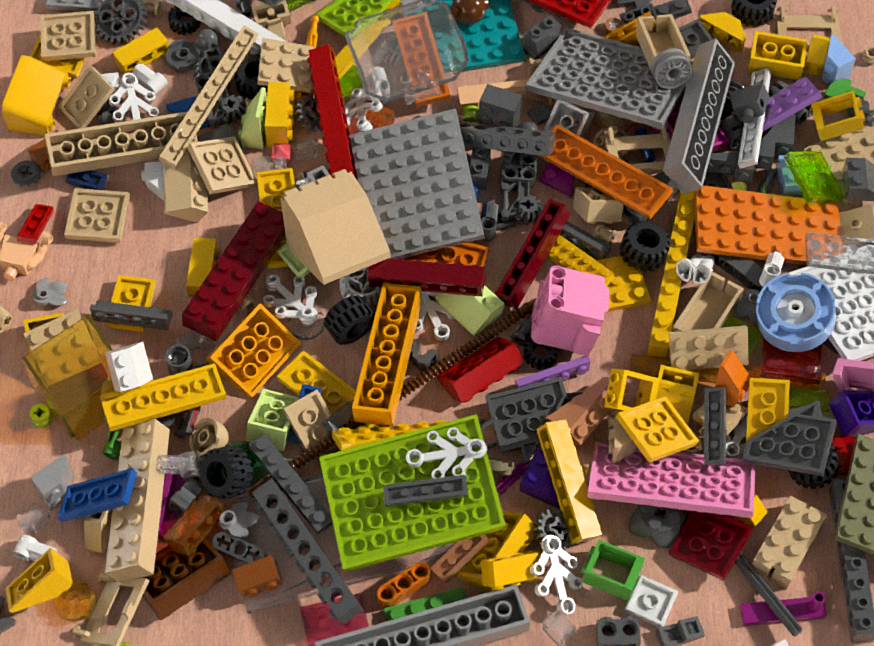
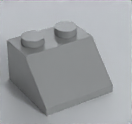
[30,454,73,511]

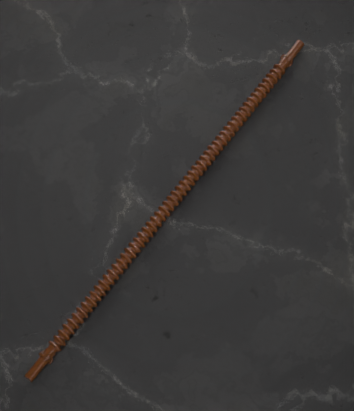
[248,298,536,498]

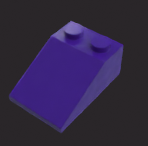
[829,390,874,437]
[519,448,589,510]

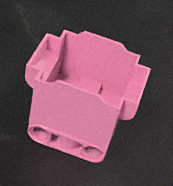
[531,265,609,356]

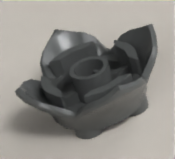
[629,505,687,549]

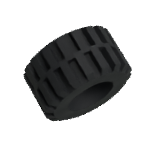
[731,0,777,27]
[234,54,268,100]
[619,220,671,272]
[323,295,375,345]
[789,444,839,489]
[198,446,253,499]

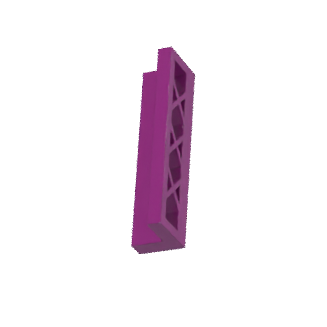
[158,456,192,541]

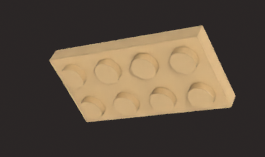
[669,325,749,371]

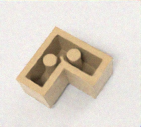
[573,187,624,224]

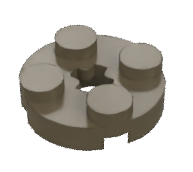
[489,458,515,475]

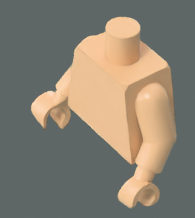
[0,222,53,280]

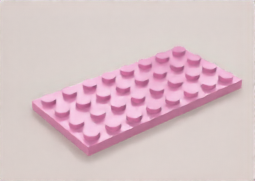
[587,442,755,518]

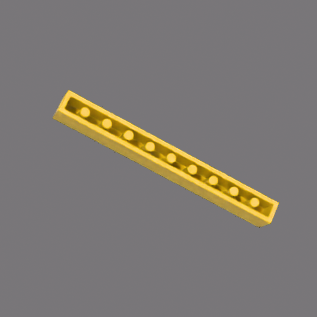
[647,191,695,360]

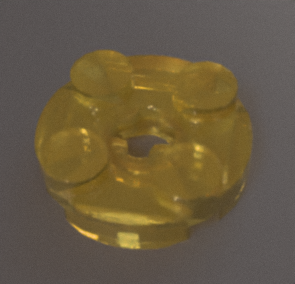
[53,579,96,622]

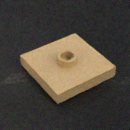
[839,204,874,248]

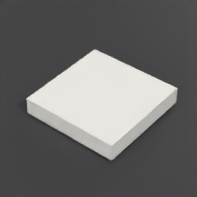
[624,575,678,627]

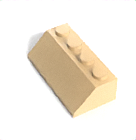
[163,148,208,223]

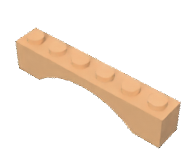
[457,79,557,115]

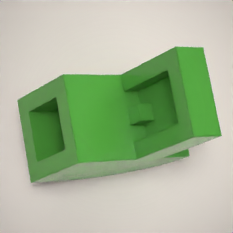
[823,79,866,100]

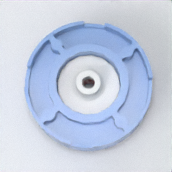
[756,273,836,352]

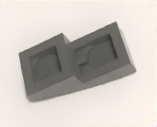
[655,616,705,646]

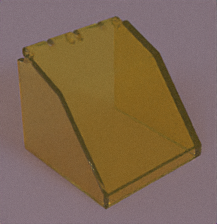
[21,314,115,441]

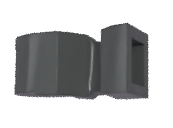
[409,339,439,371]
[167,477,203,519]

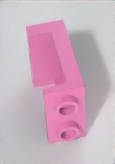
[833,358,874,393]

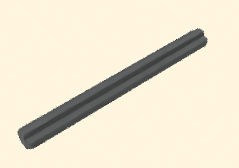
[735,552,802,637]

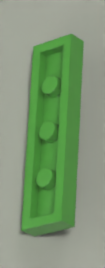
[384,586,467,621]

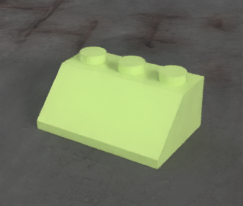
[435,285,505,336]

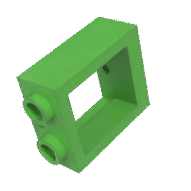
[581,540,645,601]

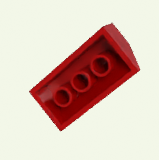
[436,337,524,403]

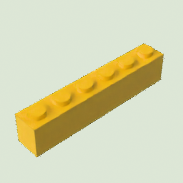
[536,420,602,544]

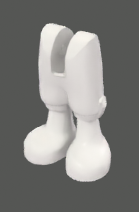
[676,252,715,285]

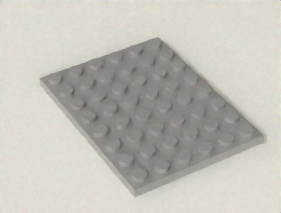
[525,28,693,129]
[349,108,485,259]

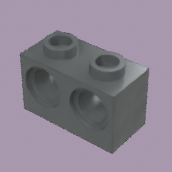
[470,147,491,190]
[595,616,641,646]

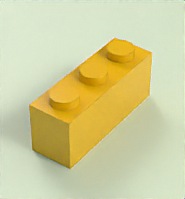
[112,27,169,74]
[186,237,220,296]
[480,550,545,590]

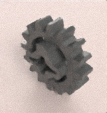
[294,94,322,133]
[533,509,572,551]

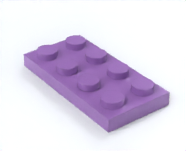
[762,77,822,132]

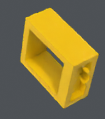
[811,91,865,141]
[604,368,660,411]

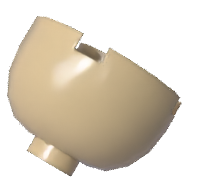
[189,418,229,457]

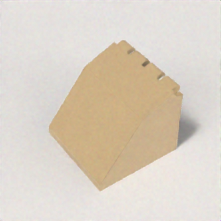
[280,169,391,285]

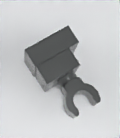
[848,97,874,124]

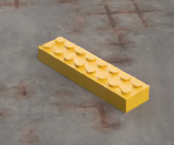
[547,235,615,287]

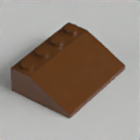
[142,528,231,620]

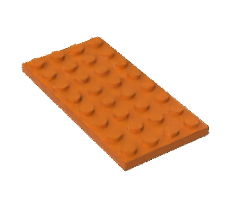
[694,185,843,266]

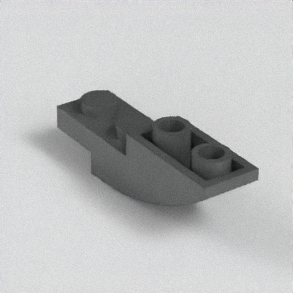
[619,0,692,25]

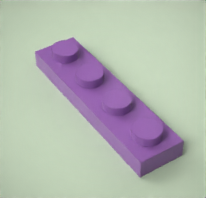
[515,356,591,388]

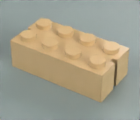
[636,14,691,77]
[672,272,744,332]
[752,495,827,589]

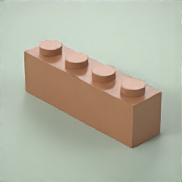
[544,377,628,446]

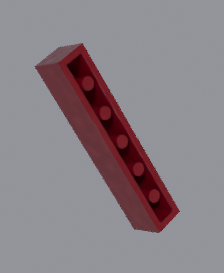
[495,198,571,310]
[367,258,486,297]

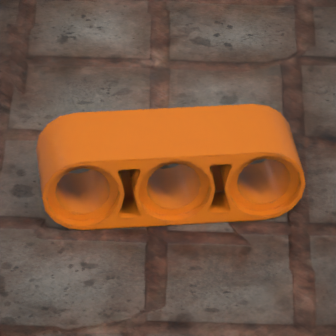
[377,562,430,609]

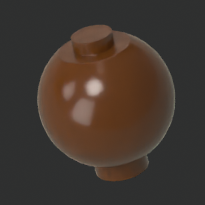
[451,0,489,25]

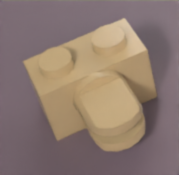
[252,0,291,40]

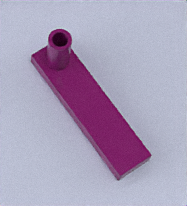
[740,592,827,626]

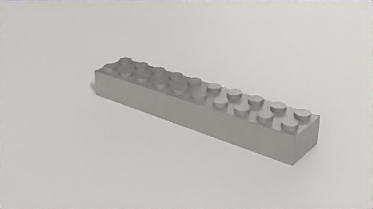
[663,38,735,194]
[315,584,530,646]

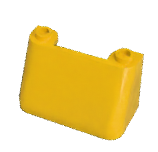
[2,55,71,136]

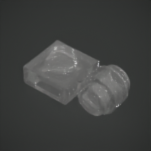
[251,156,287,175]

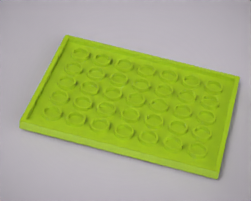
[319,414,507,572]

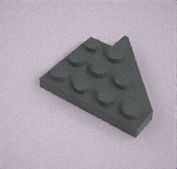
[485,377,567,464]
[742,401,837,476]

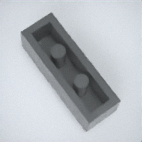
[322,400,354,433]

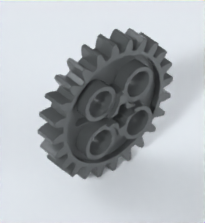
[93,0,148,45]

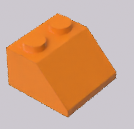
[715,350,749,407]

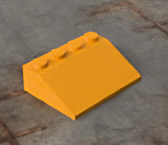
[204,303,301,398]

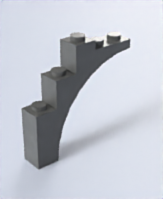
[707,114,796,183]

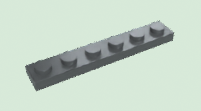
[248,434,333,535]

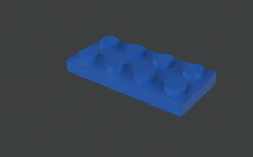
[57,468,137,522]

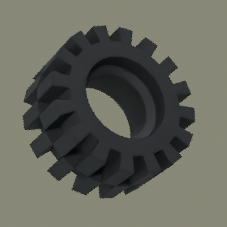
[168,5,201,35]
[523,336,559,370]

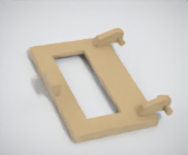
[776,5,841,51]
[604,124,671,173]
[71,571,149,646]

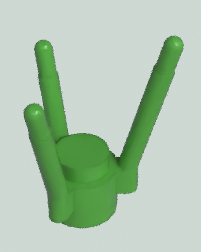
[103,429,121,460]

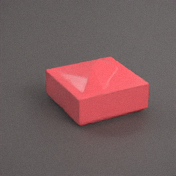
[272,143,292,162]

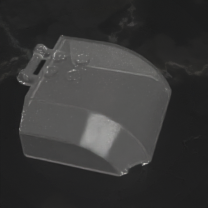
[344,0,469,106]

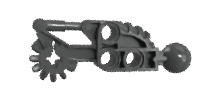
[193,29,246,128]
[500,121,543,225]

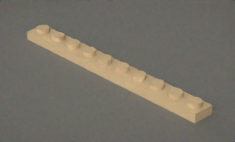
[158,25,259,169]

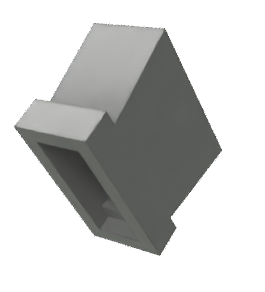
[523,15,561,60]

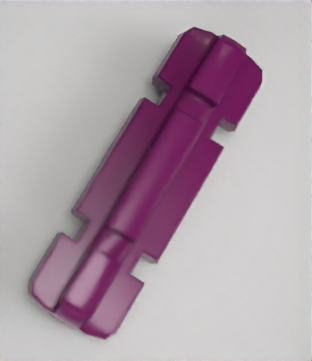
[496,462,527,494]

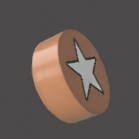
[604,18,622,34]

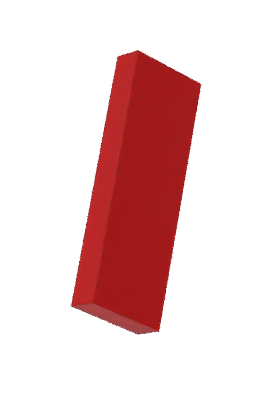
[17,204,54,244]

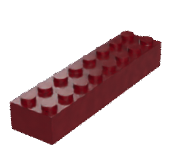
[182,201,286,342]

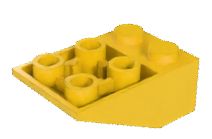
[656,365,699,425]

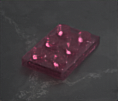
[300,593,369,646]

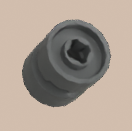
[719,115,744,149]
[165,344,193,375]

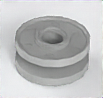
[651,48,692,89]

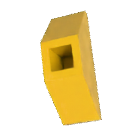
[699,12,746,53]

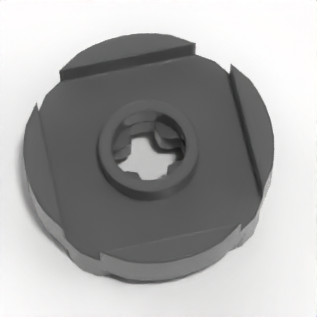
[165,39,201,73]

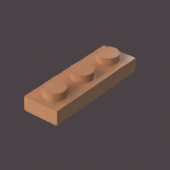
[430,535,489,584]

